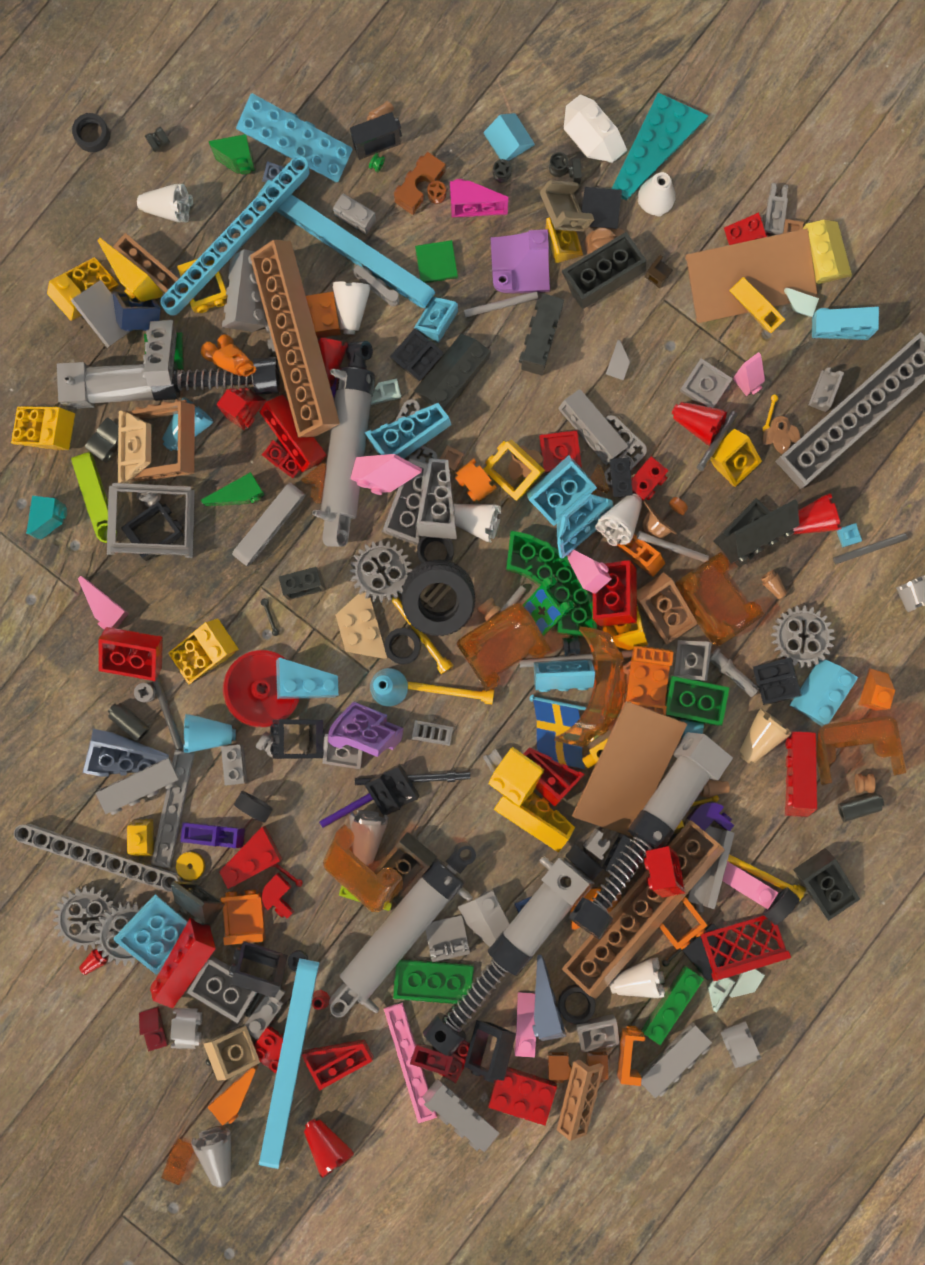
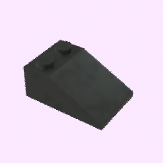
[713,498,770,568]
[368,832,437,904]
[793,848,860,921]
[171,881,225,925]

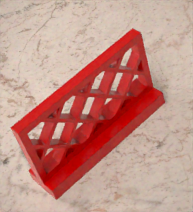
[701,916,791,981]

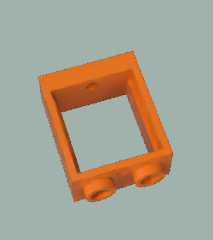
[659,897,708,950]

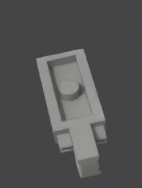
[244,988,286,1040]

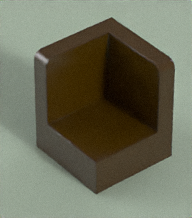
[645,254,673,288]

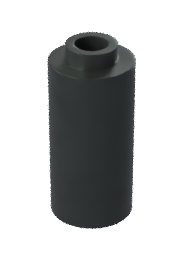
[108,703,150,742]
[838,792,884,822]

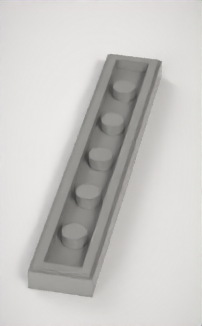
[151,750,195,868]

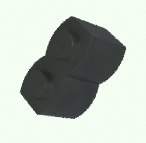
[85,417,119,463]

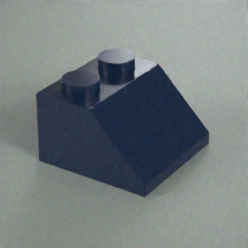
[113,292,160,331]

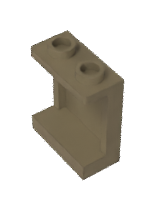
[540,180,594,232]

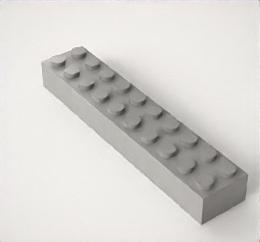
[775,332,925,489]

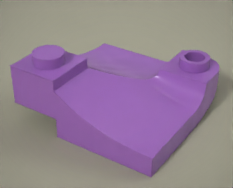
[491,229,550,293]
[328,702,403,757]

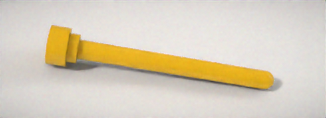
[392,597,454,674]
[407,681,494,705]
[727,854,806,902]

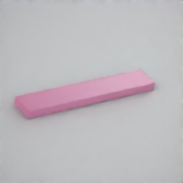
[384,1002,437,1123]

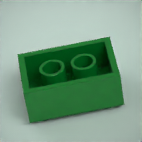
[665,676,729,726]

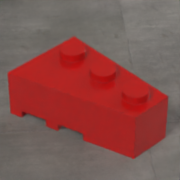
[216,388,266,430]
[219,826,283,889]
[301,1039,374,1090]

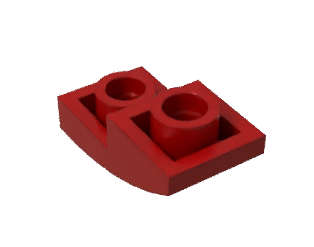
[261,440,300,479]
[438,1040,470,1084]

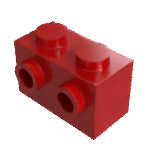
[631,456,669,502]

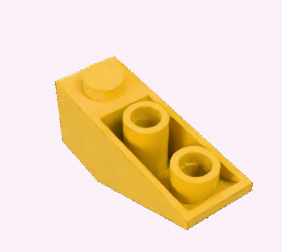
[729,277,785,333]

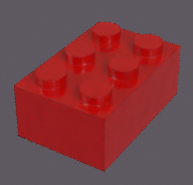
[593,560,637,627]
[99,627,163,681]
[488,1067,557,1126]

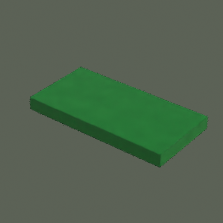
[393,959,474,1004]

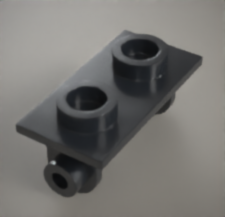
[610,457,633,498]

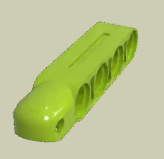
[71,451,117,543]

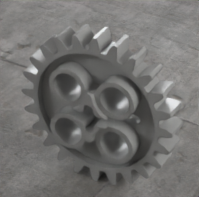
[350,541,412,603]
[771,605,835,668]
[53,886,118,951]
[94,901,144,966]

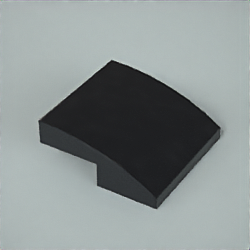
[582,187,622,229]
[389,328,444,381]
[753,657,802,706]
[364,764,420,816]
[682,923,739,980]

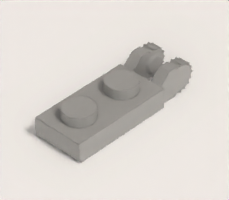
[764,183,788,236]

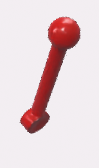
[271,863,303,887]

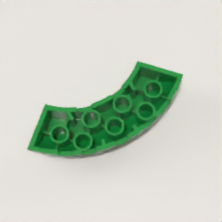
[506,531,597,637]

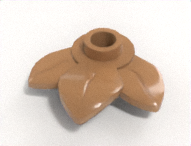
[763,416,800,454]
[508,446,544,481]

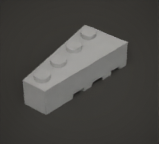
[222,249,266,332]
[382,458,428,545]
[417,458,457,539]
[422,1078,499,1152]

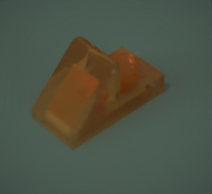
[301,463,326,504]
[590,464,610,495]
[161,1139,194,1185]

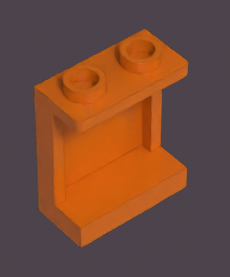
[220,889,266,945]
[617,1025,645,1086]

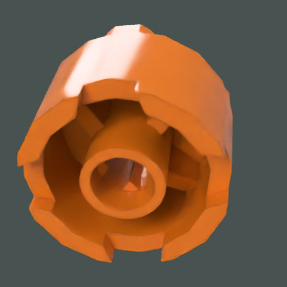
[455,458,497,503]

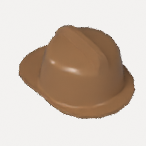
[585,228,625,254]
[643,501,677,539]

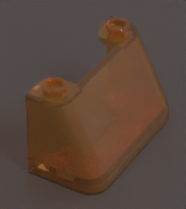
[675,552,765,646]
[457,603,551,692]
[323,824,403,912]

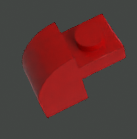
[262,873,295,918]

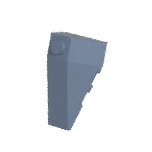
[83,729,169,777]
[532,955,567,1041]

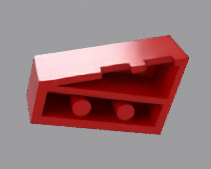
[523,747,585,806]

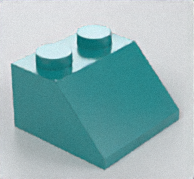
[26,495,67,540]

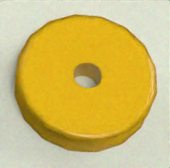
[176,851,205,881]

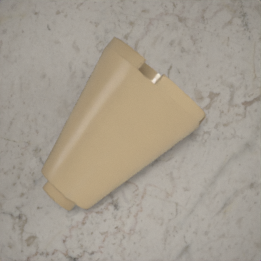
[740,709,792,763]

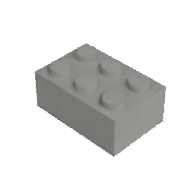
[187,955,257,1023]

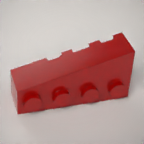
[150,918,216,1008]

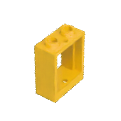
[177,259,228,313]
[483,440,545,501]

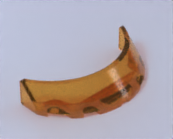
[554,627,627,747]

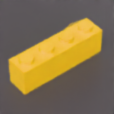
[494,789,575,853]

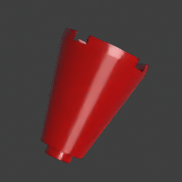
[318,338,348,387]
[672,402,727,446]
[793,493,842,534]
[304,1118,354,1178]

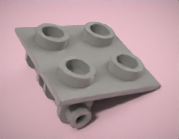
[426,915,470,962]

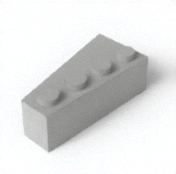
[96,757,179,815]

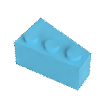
[812,307,879,340]
[276,658,339,699]

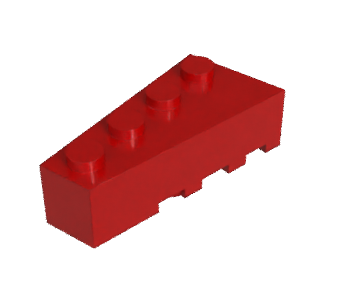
[785,731,817,817]

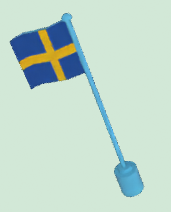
[529,694,704,769]

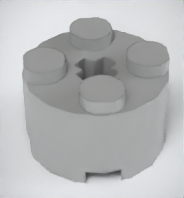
[896,575,925,612]
[171,1008,202,1049]
[720,1021,762,1068]

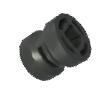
[145,126,170,152]
[549,152,568,177]

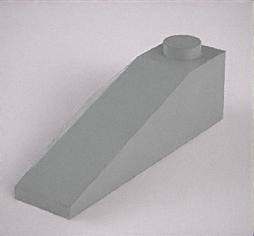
[458,889,510,947]

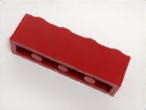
[259,394,326,472]

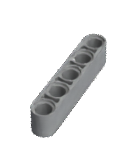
[232,483,306,567]

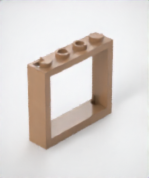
[127,399,195,482]

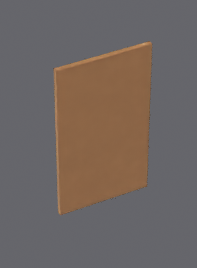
[685,228,818,323]
[572,701,687,837]

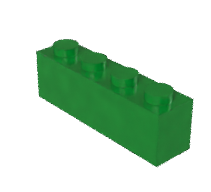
[641,965,704,1045]

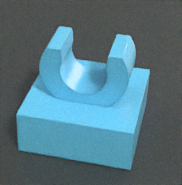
[837,523,862,548]

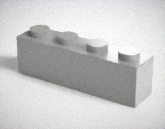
[640,1022,712,1098]

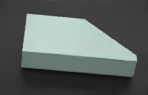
[784,288,819,317]
[371,379,401,405]
[729,969,765,998]
[708,977,735,1013]

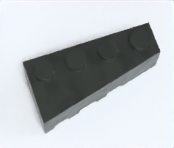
[519,293,565,375]

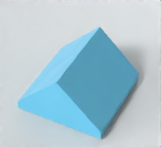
[484,113,535,161]
[414,297,458,343]

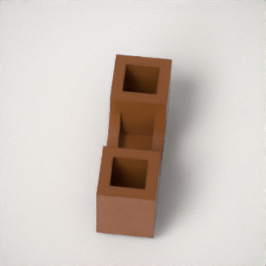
[394,151,446,215]
[548,1051,608,1083]

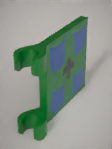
[521,575,575,637]

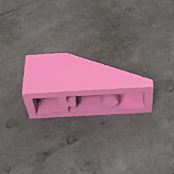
[733,352,765,396]
[567,550,611,594]
[78,576,129,629]
[722,861,778,909]
[514,992,536,1057]

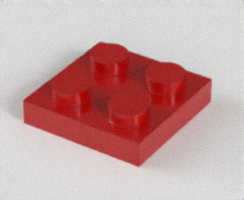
[539,430,582,473]

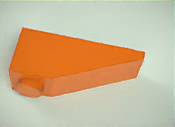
[617,534,666,577]
[208,1065,258,1126]

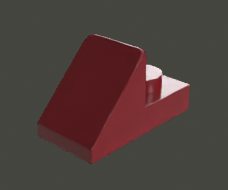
[139,1007,169,1052]
[410,1044,453,1076]

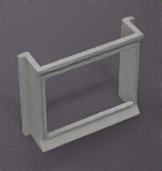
[107,483,194,558]

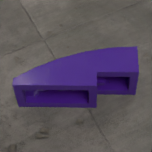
[180,823,245,848]

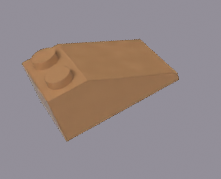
[637,573,698,645]

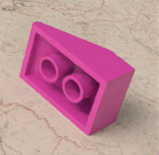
[450,179,508,218]

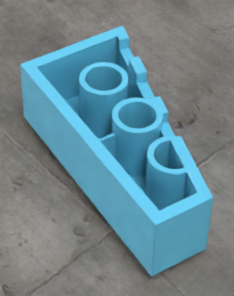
[365,403,451,459]

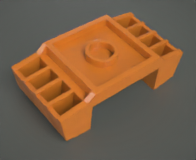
[625,645,673,715]

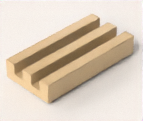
[420,583,452,609]

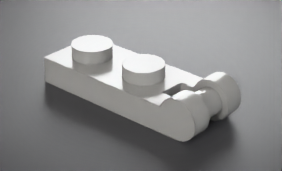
[353,265,399,307]

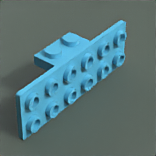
[236,93,353,182]

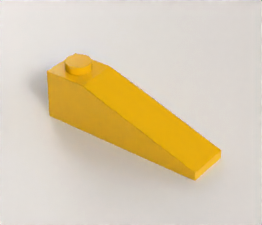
[97,238,164,302]

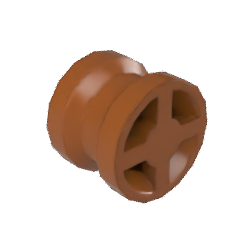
[427,181,446,204]

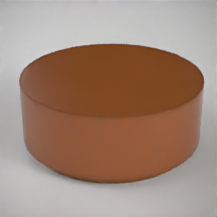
[669,497,688,515]

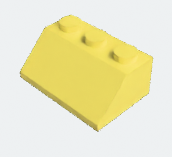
[803,220,852,285]

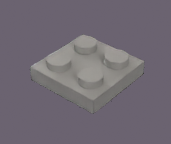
[680,358,733,408]

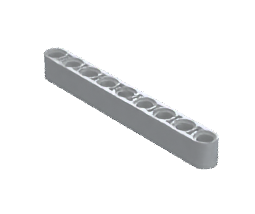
[14,824,182,892]

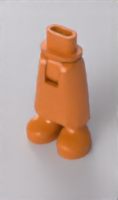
[201,334,256,377]

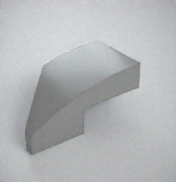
[606,340,630,380]

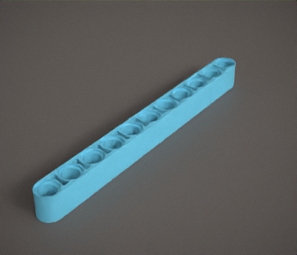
[161,156,310,315]
[257,180,435,309]
[259,958,319,1169]

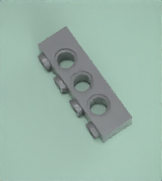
[142,320,177,387]

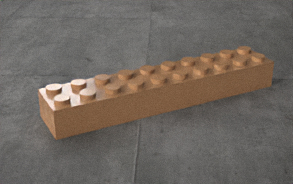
[250,240,340,437]
[562,820,725,999]

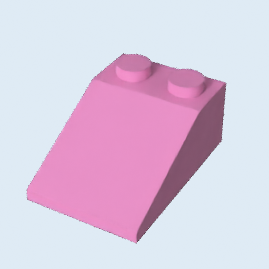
[350,454,422,495]

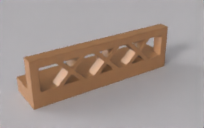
[557,1060,604,1141]

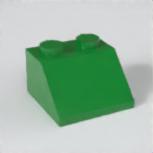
[209,134,256,175]

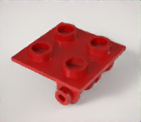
[724,212,767,245]
[254,1026,283,1073]

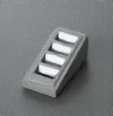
[412,720,453,746]

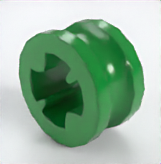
[369,153,385,173]

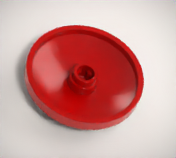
[223,650,300,728]

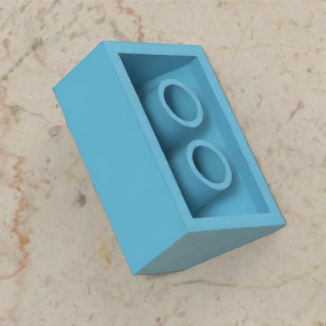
[526,455,597,526]
[789,659,858,727]
[534,660,595,692]

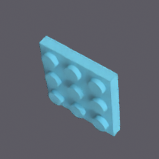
[113,894,188,975]

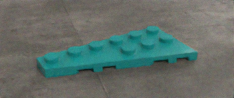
[612,93,709,201]

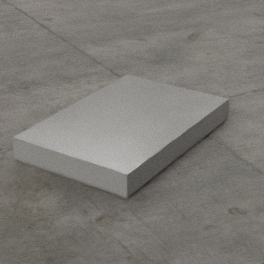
[71,280,131,348]

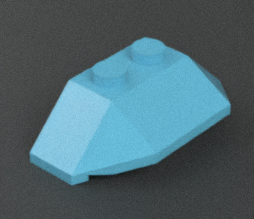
[557,493,613,559]

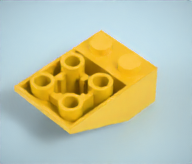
[47,257,119,321]
[11,407,75,450]
[168,618,239,684]

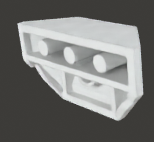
[564,95,627,163]

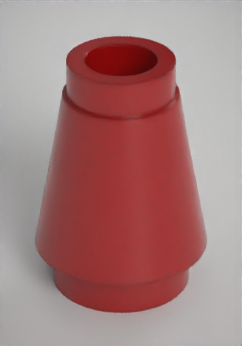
[79,949,108,975]
[311,990,330,1010]

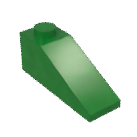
[201,472,264,506]

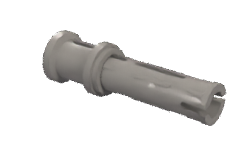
[709,648,759,697]

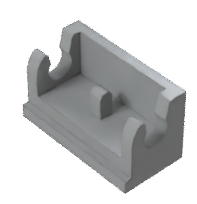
[808,368,844,412]
[583,829,610,860]

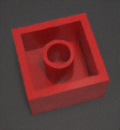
[644,846,686,898]

